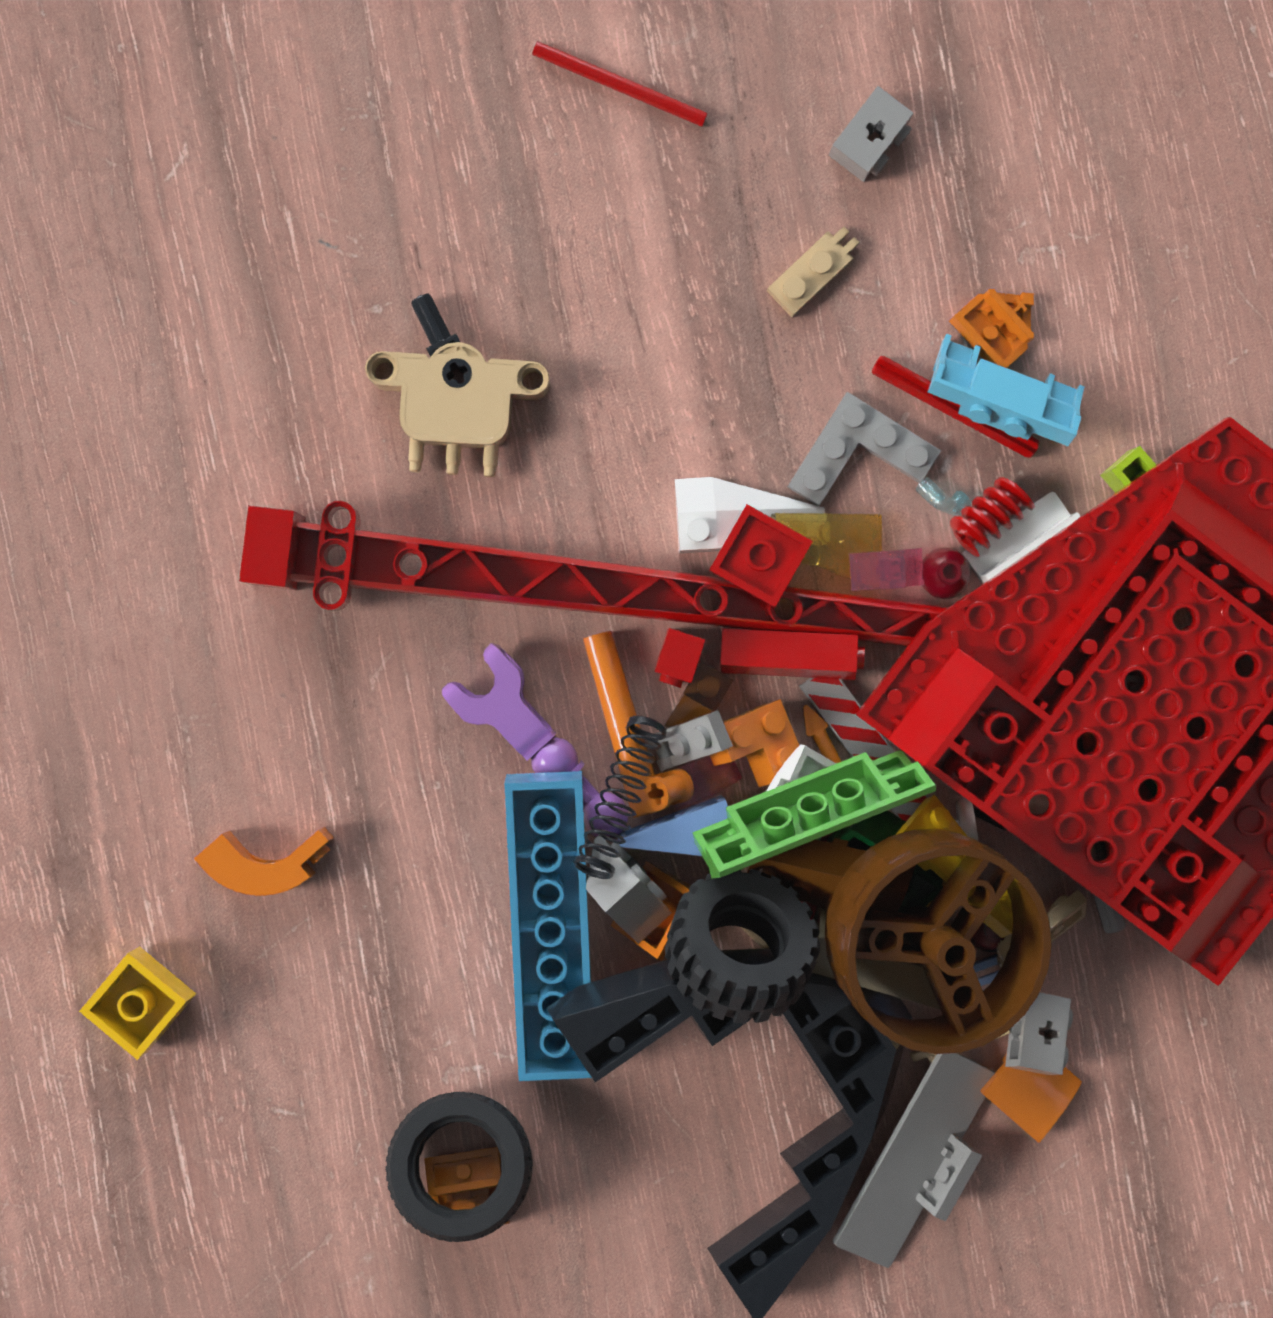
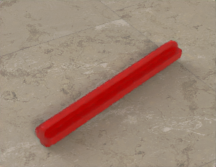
[872,356,1040,458]

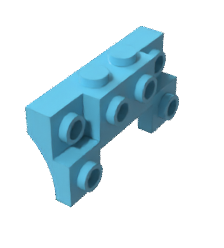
[927,334,1085,446]

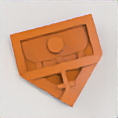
[949,289,1034,368]

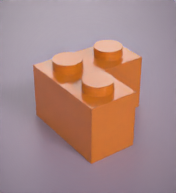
[709,699,800,787]

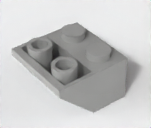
[586,835,672,944]

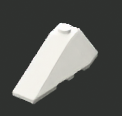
[675,477,827,553]

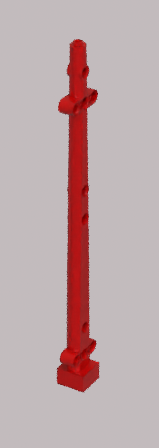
[239,500,948,646]

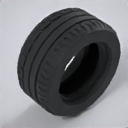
[385,1092,533,1242]

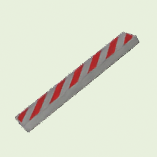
[799,678,929,821]

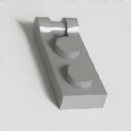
[648,711,733,771]

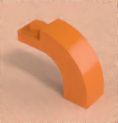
[194,827,334,896]

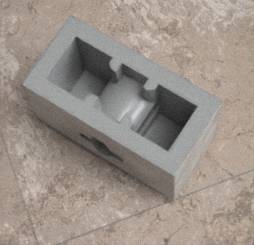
[828,86,913,182]
[1005,993,1073,1075]

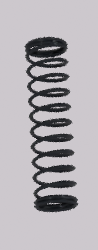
[573,715,667,879]

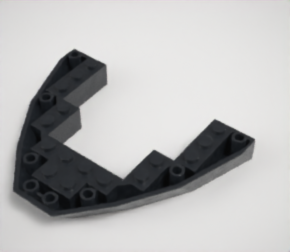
[547,948,912,1318]

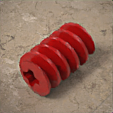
[950,477,1035,557]

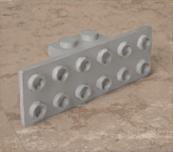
[833,1053,995,1268]

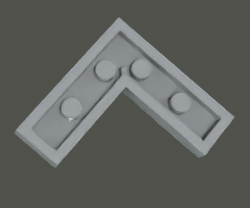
[787,392,941,506]

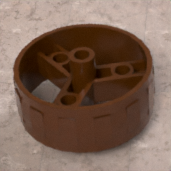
[824,829,1052,1054]

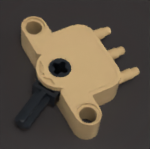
[365,293,550,477]

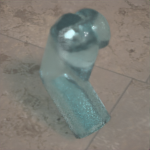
[915,477,971,516]

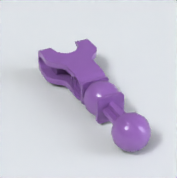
[442,643,629,839]

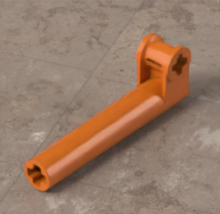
[583,631,694,818]

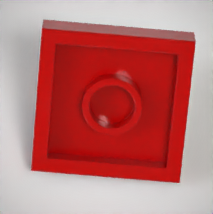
[709,504,813,608]

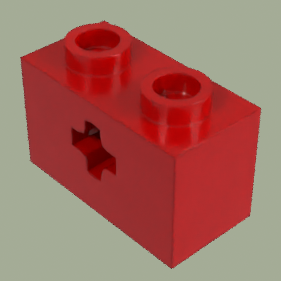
[654,628,705,688]

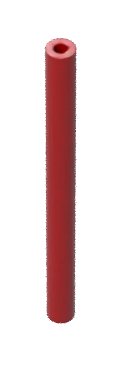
[532,41,708,127]

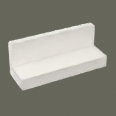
[963,492,1081,584]

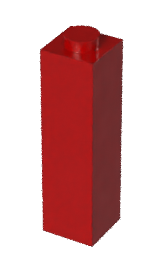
[720,628,865,680]

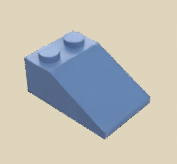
[618,795,728,856]

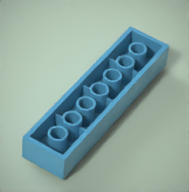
[504,771,592,1081]

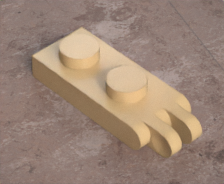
[767,226,860,317]

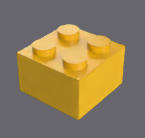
[79,946,196,1060]

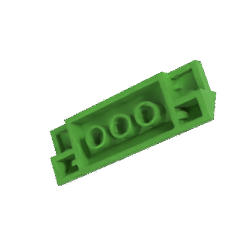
[692,750,936,879]

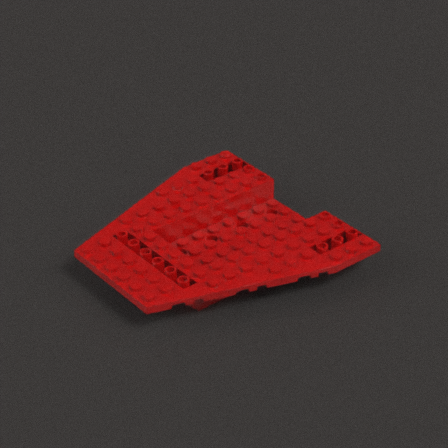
[856,417,1273,986]

